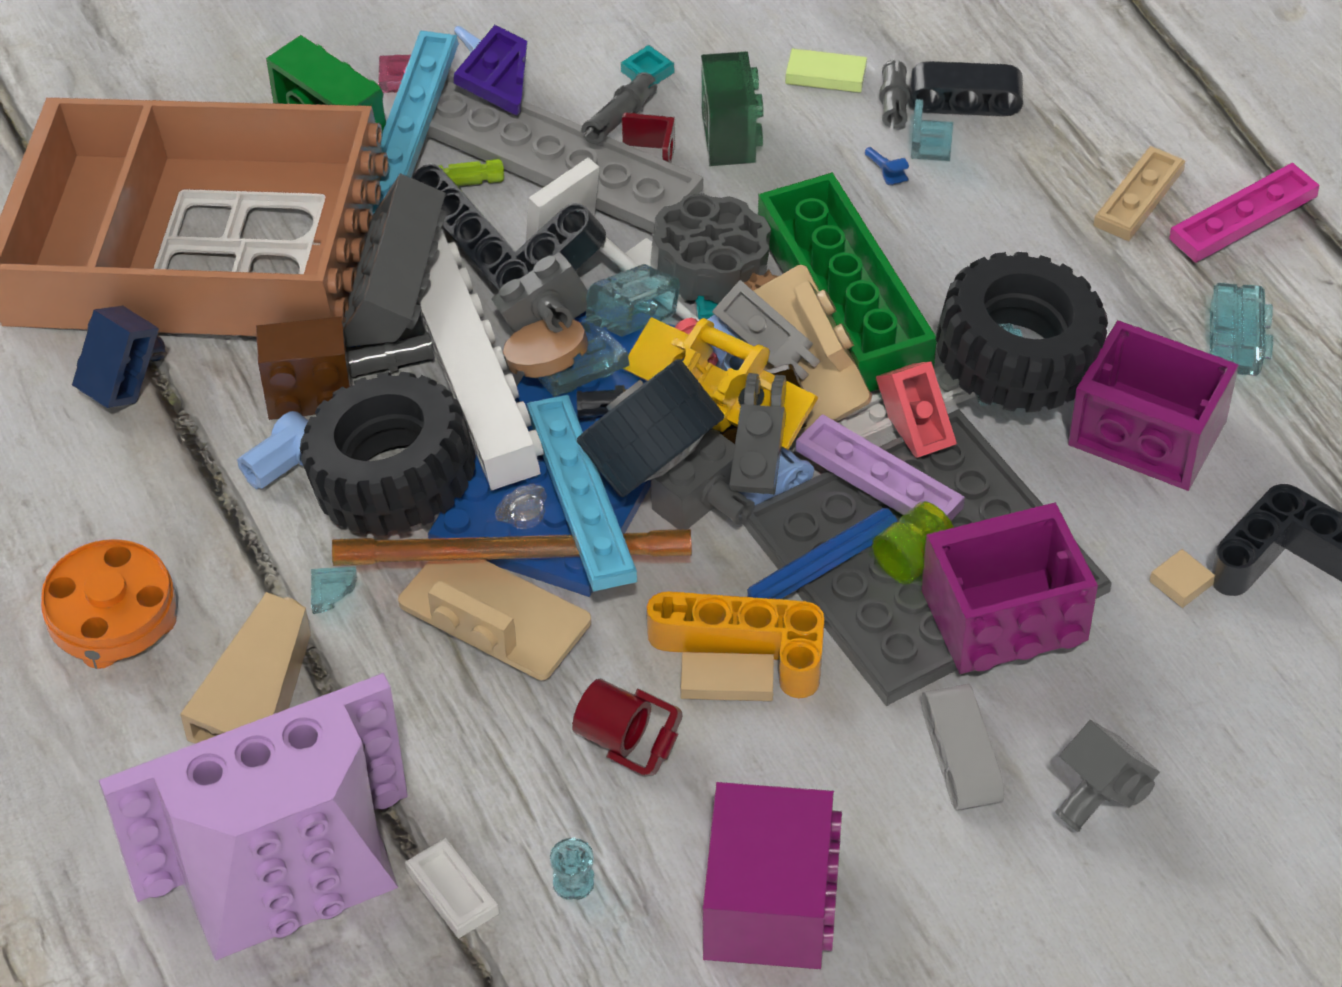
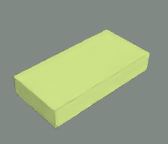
[785,48,867,93]

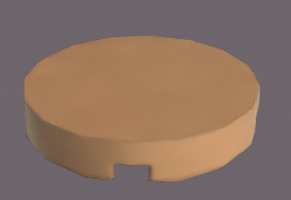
[503,319,588,378]

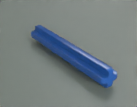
[747,508,898,599]

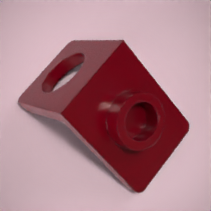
[622,113,675,163]

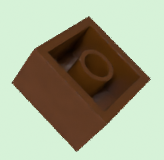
[256,316,351,420]

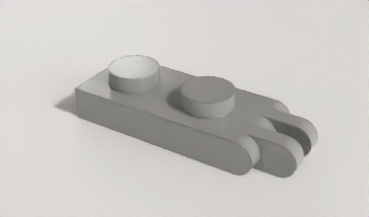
[712,280,820,380]

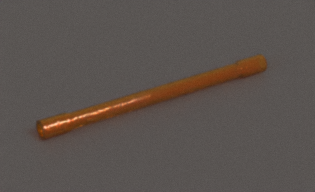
[332,529,692,566]

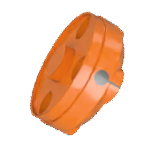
[41,539,176,669]

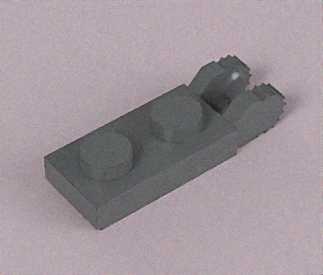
[729,373,787,495]

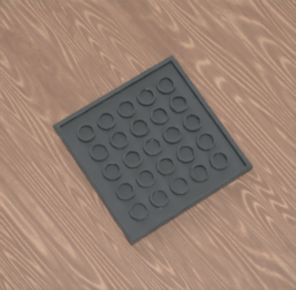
[741,409,1112,706]

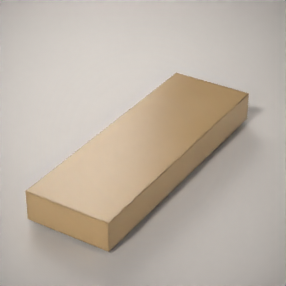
[1093,146,1186,241]

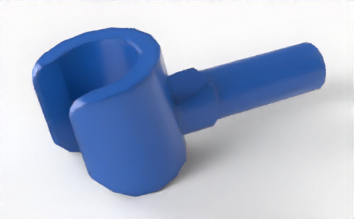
[864,147,909,185]

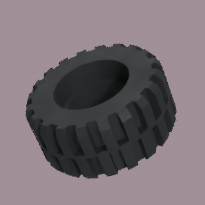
[935,252,1108,413]
[300,372,476,536]

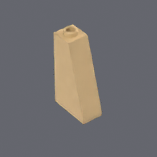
[180,592,311,744]

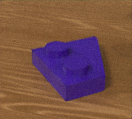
[453,24,527,116]

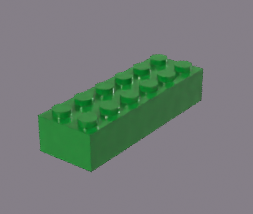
[758,172,937,392]

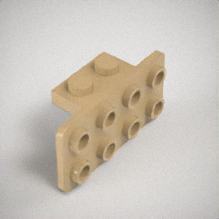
[754,265,872,438]
[398,543,591,680]

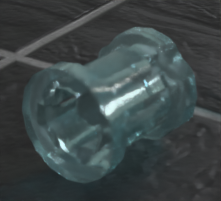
[550,838,594,900]

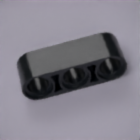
[910,61,1023,116]

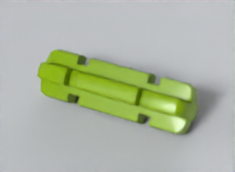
[437,159,504,186]

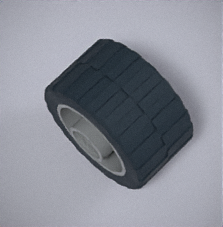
[577,359,724,497]

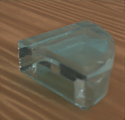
[311,566,357,614]

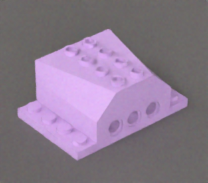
[99,673,408,961]

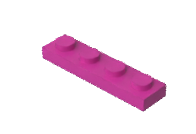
[1169,162,1320,263]

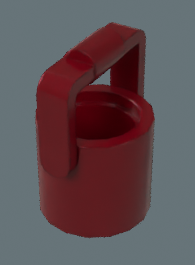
[572,678,683,776]

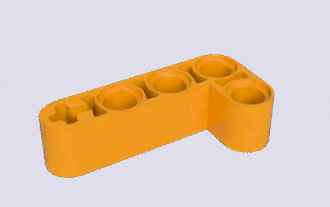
[646,591,824,698]

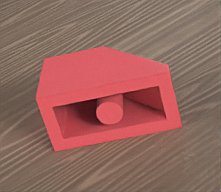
[876,362,957,458]

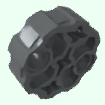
[650,193,771,304]

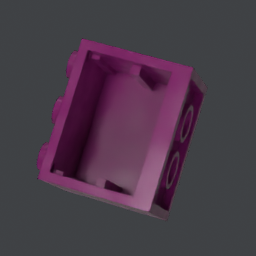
[1068,320,1239,491]
[921,502,1098,674]
[703,782,842,970]

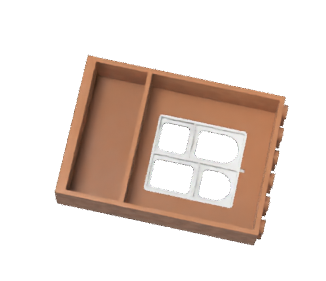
[0,97,388,336]

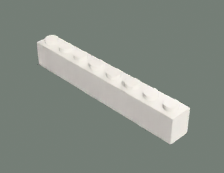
[416,229,544,490]

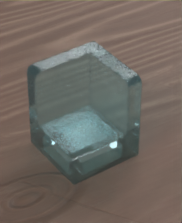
[911,99,953,162]

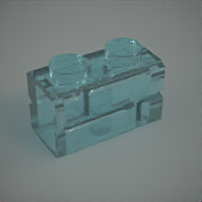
[586,264,680,337]
[1210,283,1273,376]

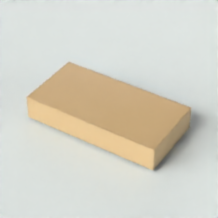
[681,652,774,701]

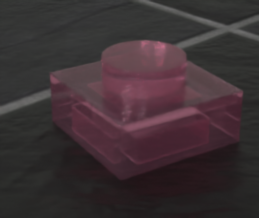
[378,54,411,93]

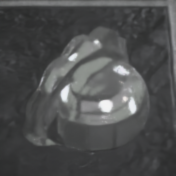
[495,484,547,529]

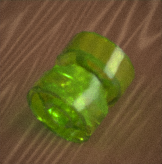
[872,501,954,584]

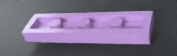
[796,414,965,533]

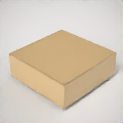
[1150,549,1215,608]

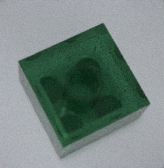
[701,51,764,166]

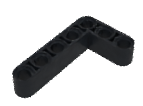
[412,164,606,290]
[1212,484,1342,596]

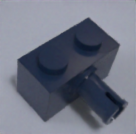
[72,305,165,408]

